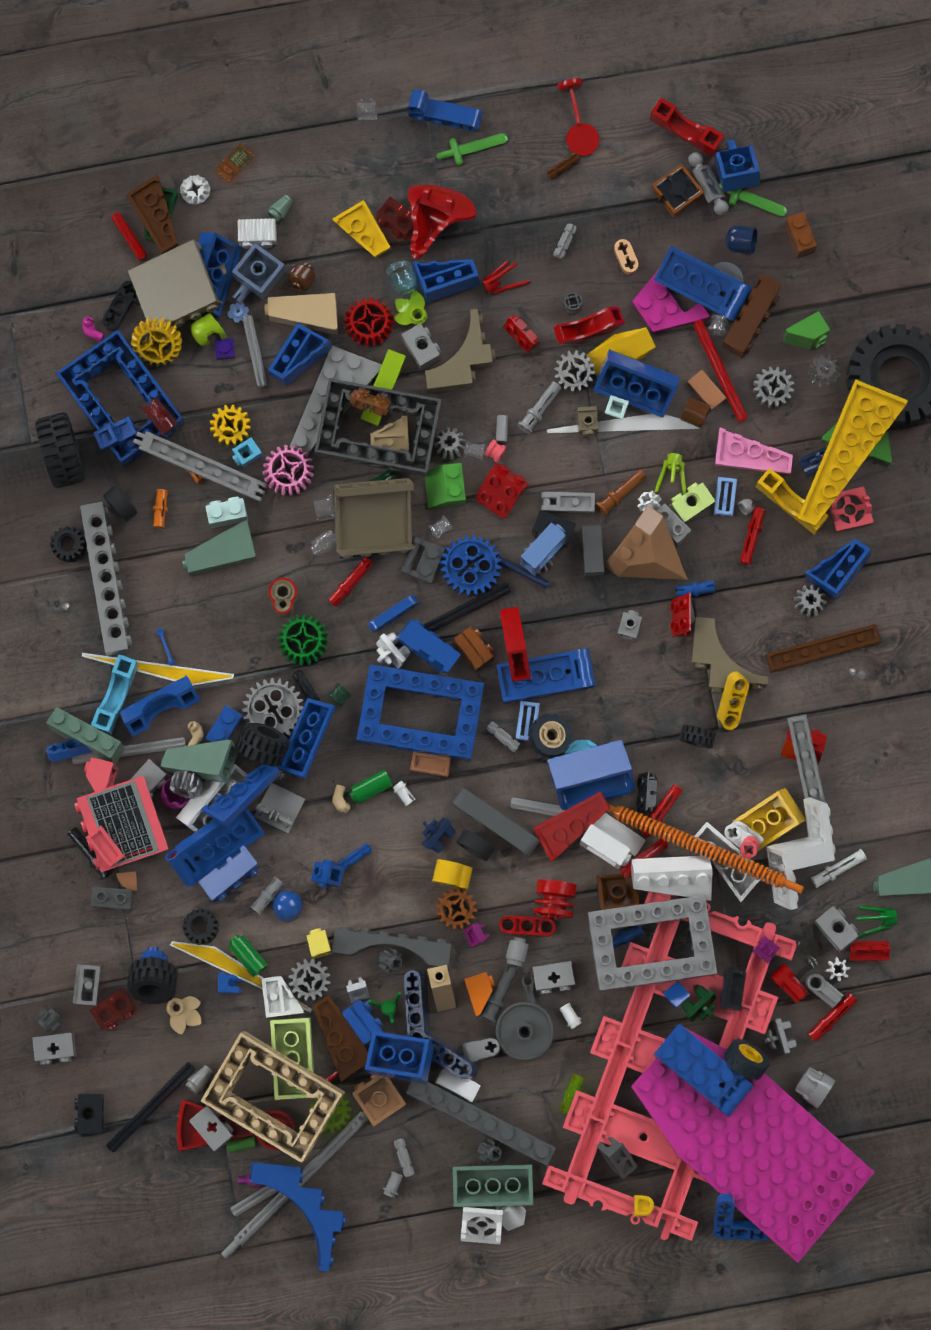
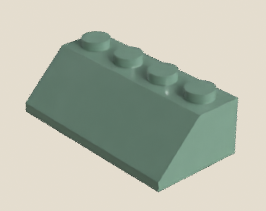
[453,1165,533,1207]

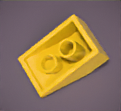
[733,788,806,852]

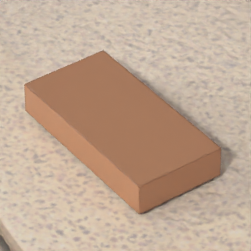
[687,370,726,411]
[410,751,451,777]

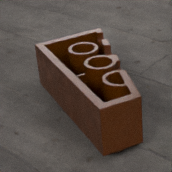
[722,273,781,358]

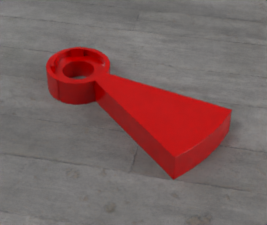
[177,1100,296,1151]

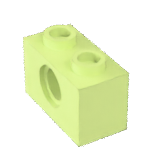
[669,482,715,522]

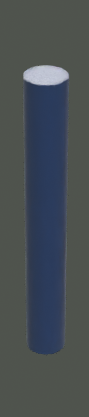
[498,556,550,588]

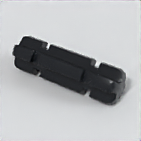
[293,670,320,701]

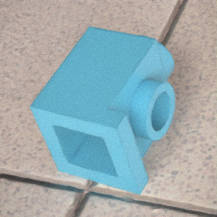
[232,437,263,468]

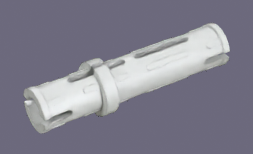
[810,849,867,888]

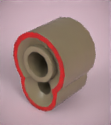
[268,577,298,618]

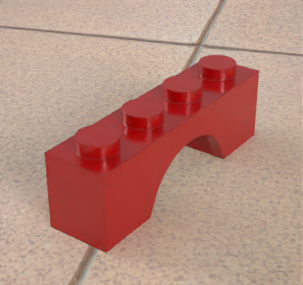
[650,97,724,157]

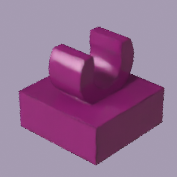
[463,923,490,948]
[752,936,780,964]

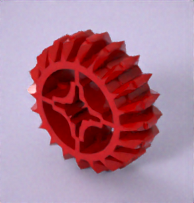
[344,296,395,347]

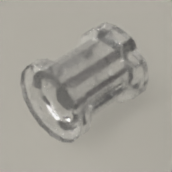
[464,441,485,461]
[428,515,453,540]

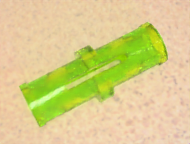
[559,1073,584,1114]

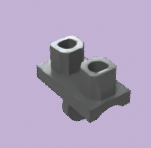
[763,1018,797,1056]

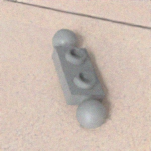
[688,152,729,215]

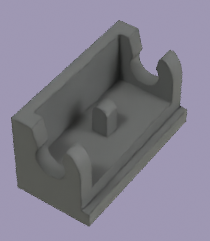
[597,1137,638,1180]

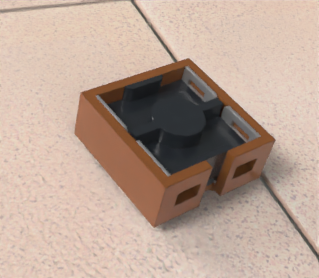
[651,164,704,218]

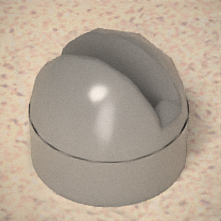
[738,499,755,515]

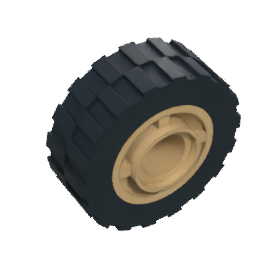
[528,714,573,757]

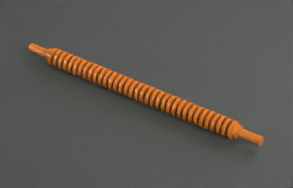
[607,804,804,894]

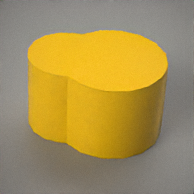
[432,859,473,890]

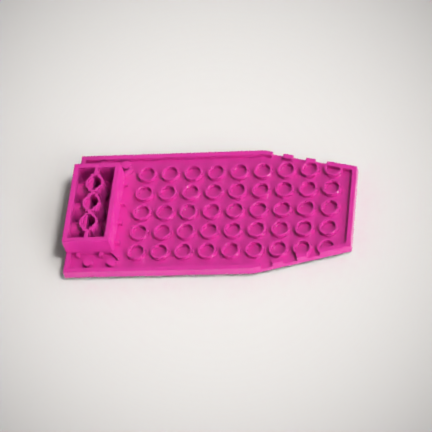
[631,1027,875,1263]

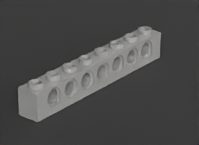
[80,502,132,656]

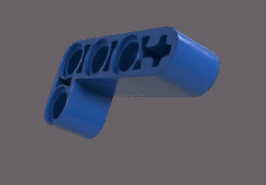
[408,89,483,132]

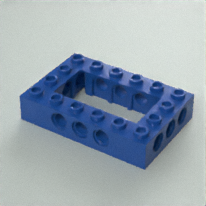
[56,330,185,467]
[357,664,484,762]

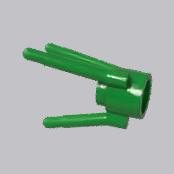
[856,906,898,938]
[368,992,401,1023]

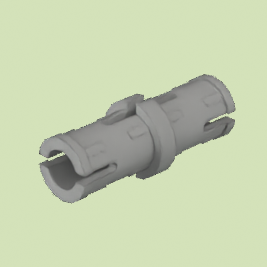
[250,877,284,914]

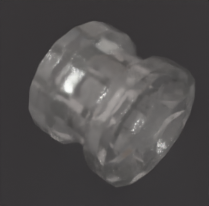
[707,315,729,336]

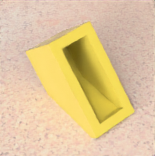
[306,928,333,959]

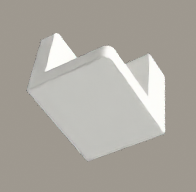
[495,1205,526,1231]

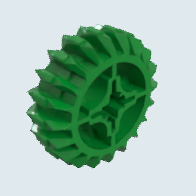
[277,614,329,666]

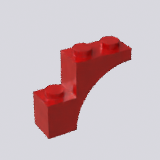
[553,307,625,344]

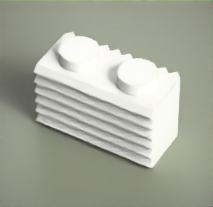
[238,218,277,249]

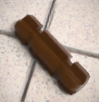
[546,152,580,180]

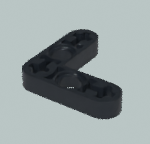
[102,281,141,332]

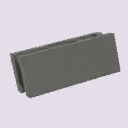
[581,525,604,577]

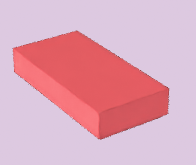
[86,826,125,868]

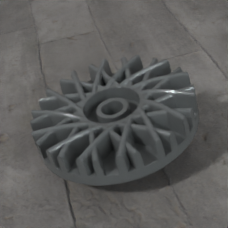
[496,1001,554,1061]

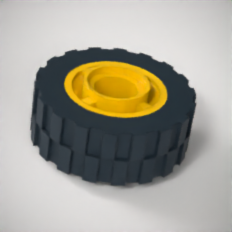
[724,1039,770,1080]

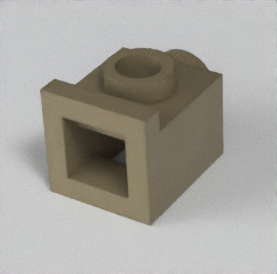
[576,406,598,436]

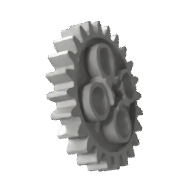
[242,678,304,736]

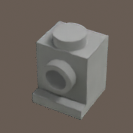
[617,610,642,641]

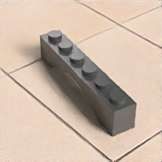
[332,926,452,969]

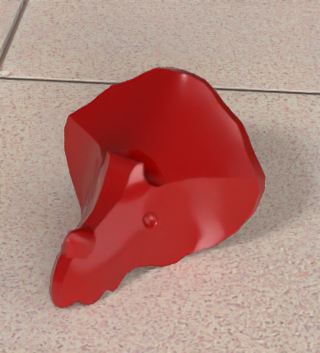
[407,185,477,260]

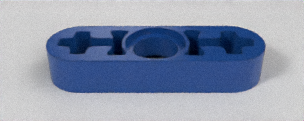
[367,595,419,633]
[46,739,93,761]

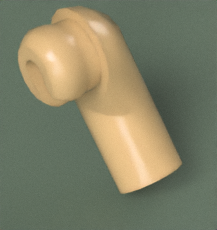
[332,785,350,813]

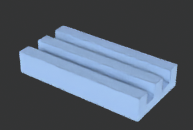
[713,477,737,517]
[516,701,540,741]

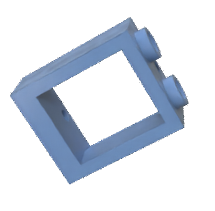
[520,522,566,576]

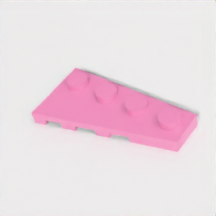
[715,427,793,475]

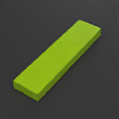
[360,349,406,426]

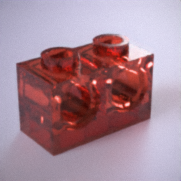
[376,196,414,241]
[89,988,137,1031]

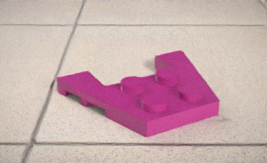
[632,269,710,334]

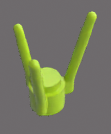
[655,453,687,495]

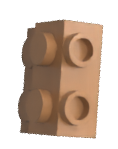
[352,1075,406,1127]

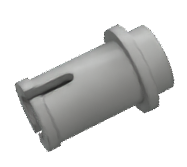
[383,1172,403,1198]

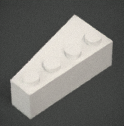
[695,822,761,902]

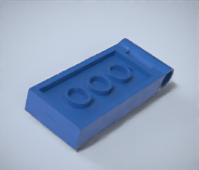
[654,245,753,321]
[496,648,596,704]
[165,808,265,887]
[653,1024,754,1117]

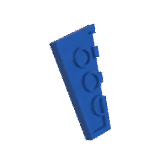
[201,765,281,827]

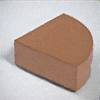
[116,871,138,891]

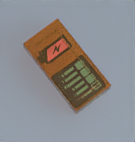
[215,144,254,183]

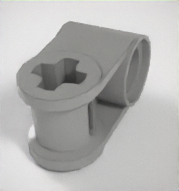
[462,1038,501,1062]

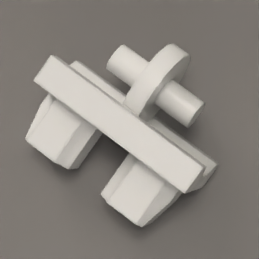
[376,632,411,669]

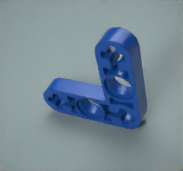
[713,1193,769,1241]

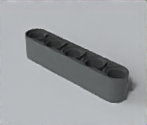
[451,787,540,857]

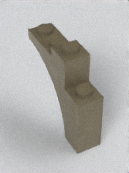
[425,309,496,394]
[691,617,768,694]

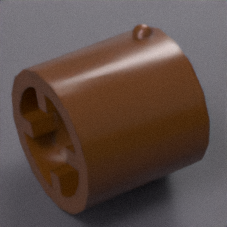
[680,397,710,428]

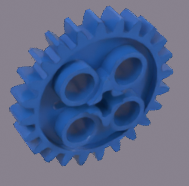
[440,535,502,597]

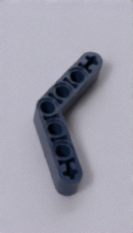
[404,970,478,1079]

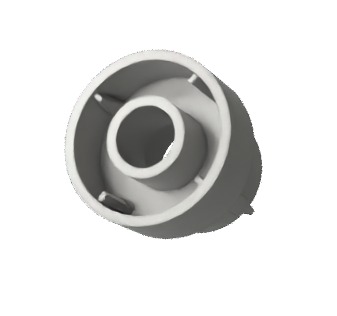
[795,1067,835,1108]

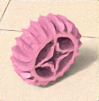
[263,445,314,496]

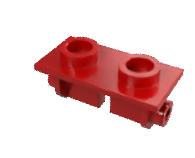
[503,315,540,353]
[850,941,890,961]

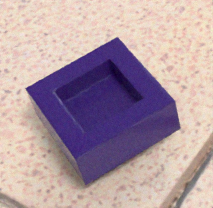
[215,338,235,360]

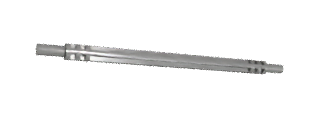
[221,1111,369,1259]

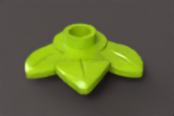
[394,291,427,326]

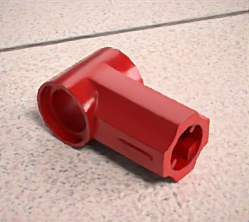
[769,963,808,1004]

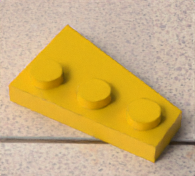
[332,200,392,258]

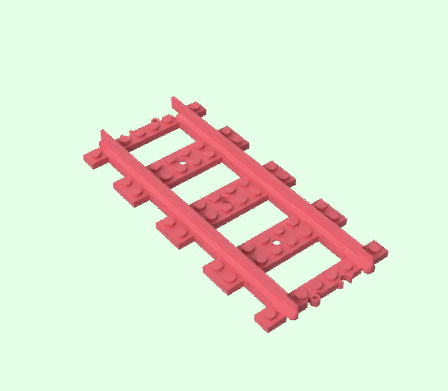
[542,891,798,1241]

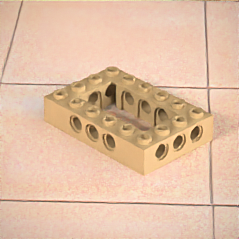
[201,1031,345,1163]

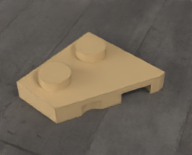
[370,416,409,452]

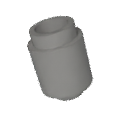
[506,937,529,967]

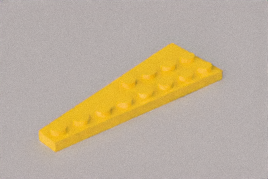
[797,379,908,527]

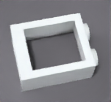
[580,824,632,870]

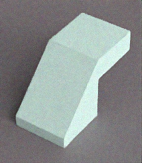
[605,395,629,420]

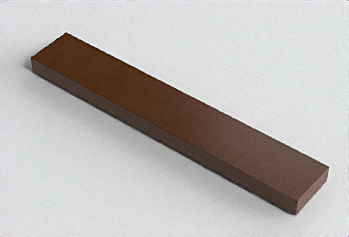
[765,624,881,673]

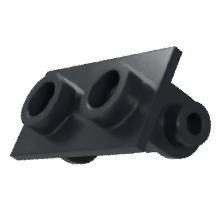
[636,772,658,813]

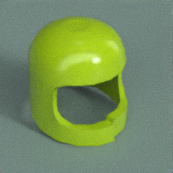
[191,313,227,346]

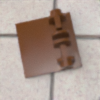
[349,388,391,416]

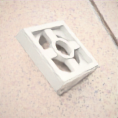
[461,1207,503,1244]

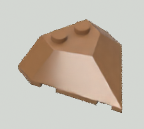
[604,505,688,580]

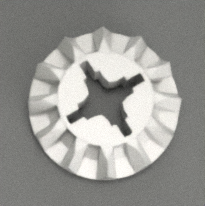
[180,175,210,204]

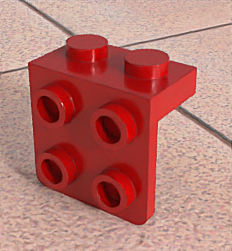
[475,463,529,518]

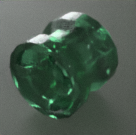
[327,683,352,707]

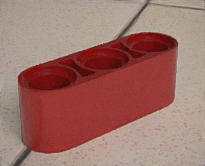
[499,916,556,937]

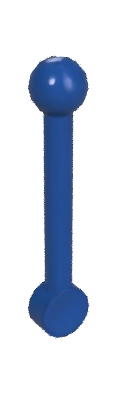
[157,628,175,666]

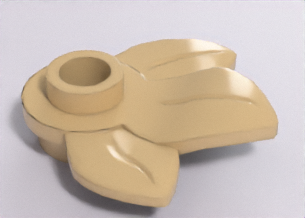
[166,996,202,1034]

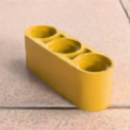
[717,671,749,730]

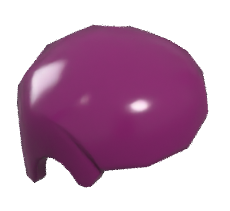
[160,779,189,810]

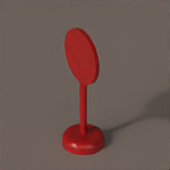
[557,78,599,156]

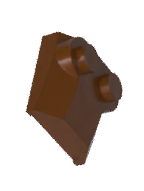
[596,874,639,910]

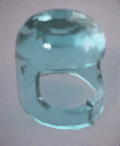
[386,260,419,295]

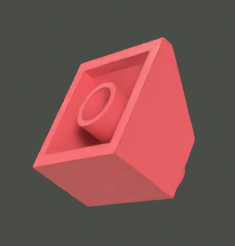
[84,757,118,792]

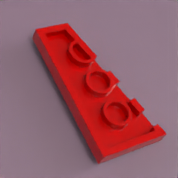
[533,791,610,862]

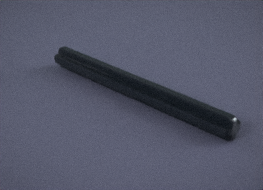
[424,583,511,632]
[106,1062,195,1152]

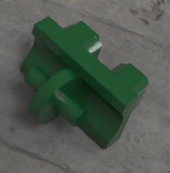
[681,986,717,1022]

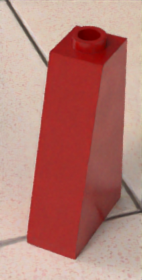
[499,607,531,682]

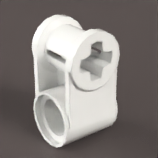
[724,821,764,853]

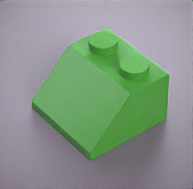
[783,311,830,350]
[425,463,466,509]

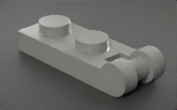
[541,492,595,513]

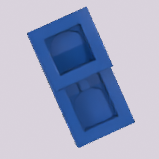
[94,416,138,450]

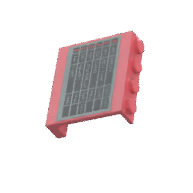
[74,776,168,872]

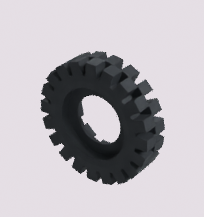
[846,324,931,429]

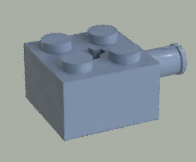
[231,243,286,305]

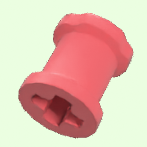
[740,836,760,858]

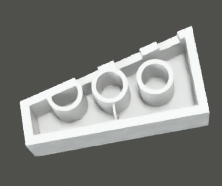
[631,856,712,901]

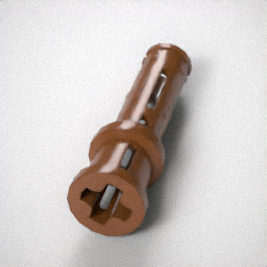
[595,469,647,517]

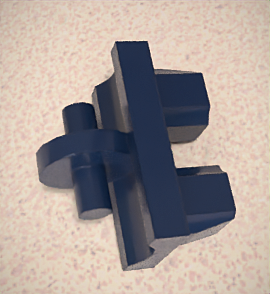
[798,446,827,477]
[421,817,456,853]

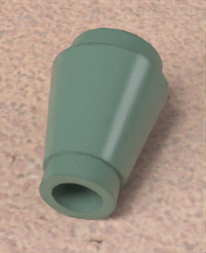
[267,195,293,223]

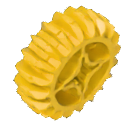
[131,316,182,367]

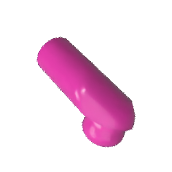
[82,317,105,342]

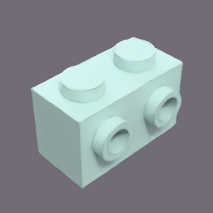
[206,497,248,529]

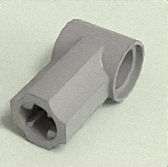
[805,974,843,1008]

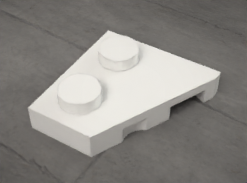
[262,976,304,1018]

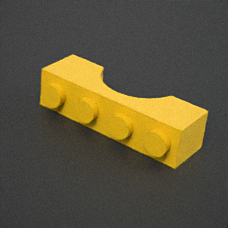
[756,468,829,535]

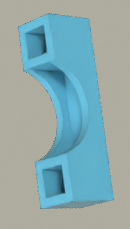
[91,654,139,736]

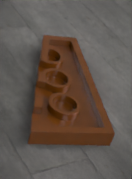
[126,175,179,254]
[313,995,368,1082]

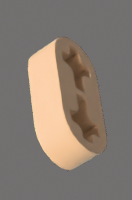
[614,239,638,275]

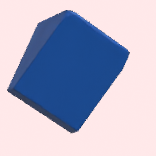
[663,981,691,1008]

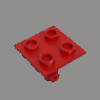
[670,593,691,637]

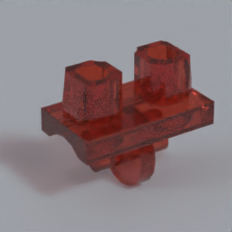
[141,397,178,435]

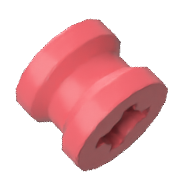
[484,439,507,463]

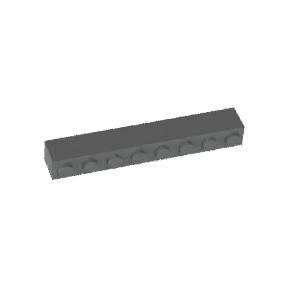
[406,1081,556,1166]

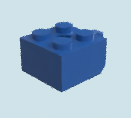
[715,139,760,192]

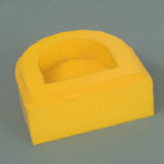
[634,1195,654,1216]

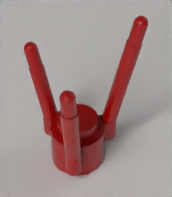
[482,261,530,295]

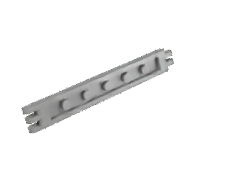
[133,431,268,502]

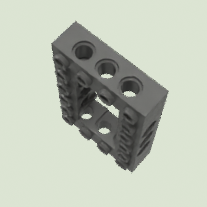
[314,378,441,477]

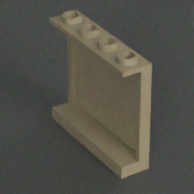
[128,240,223,328]
[334,478,415,558]

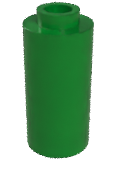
[349,769,393,805]
[228,935,268,977]

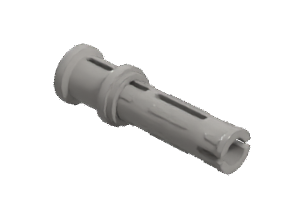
[517,381,562,434]

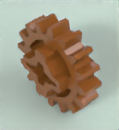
[435,888,478,930]

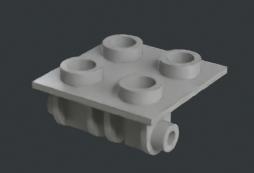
[254,782,305,833]

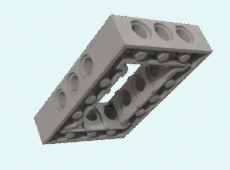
[588,895,717,992]

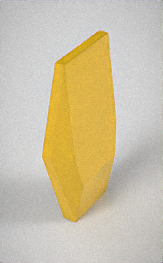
[586,327,656,378]

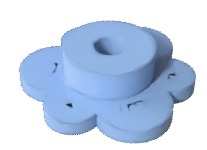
[227,302,249,323]

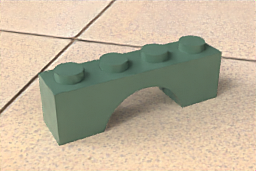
[46,707,125,764]

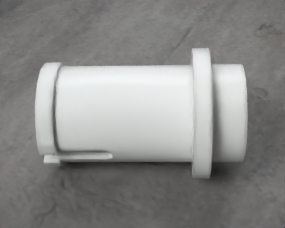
[393,781,416,806]
[559,1003,581,1029]

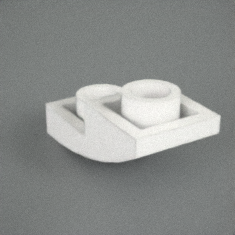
[434,1067,480,1103]

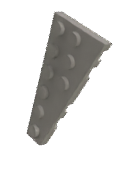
[289,346,382,455]

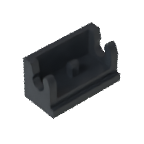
[719,968,747,1011]

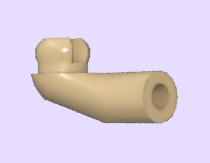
[187,721,204,746]

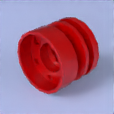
[533,879,577,920]

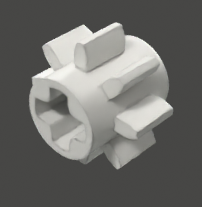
[637,491,661,511]
[825,957,850,982]

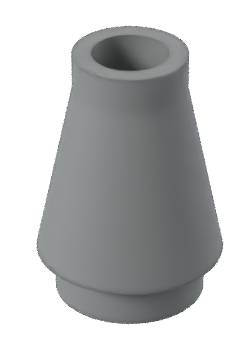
[186,1065,213,1095]

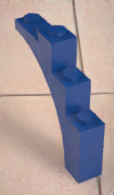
[249,1162,345,1272]

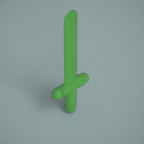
[436,133,508,166]
[719,183,787,216]

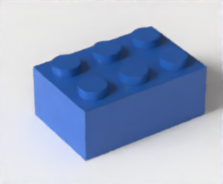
[365,1031,435,1083]

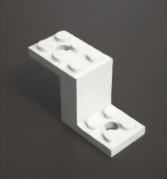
[766,798,836,910]

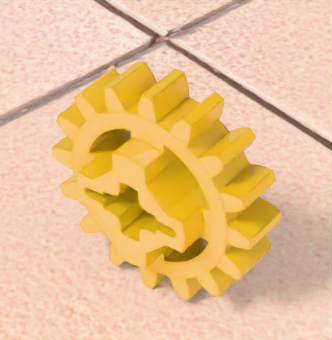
[210,405,251,446]

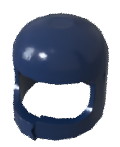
[726,226,758,255]

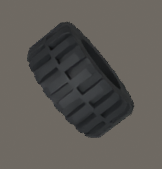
[35,412,86,489]

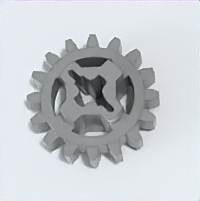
[554,350,596,391]
[753,366,794,408]
[288,959,331,1001]

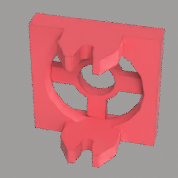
[830,486,874,532]

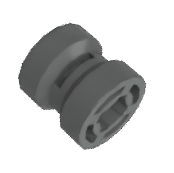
[564,292,583,315]

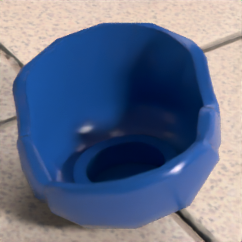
[273,890,303,922]

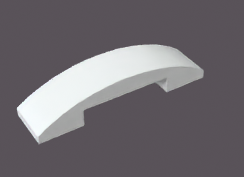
[593,813,646,857]

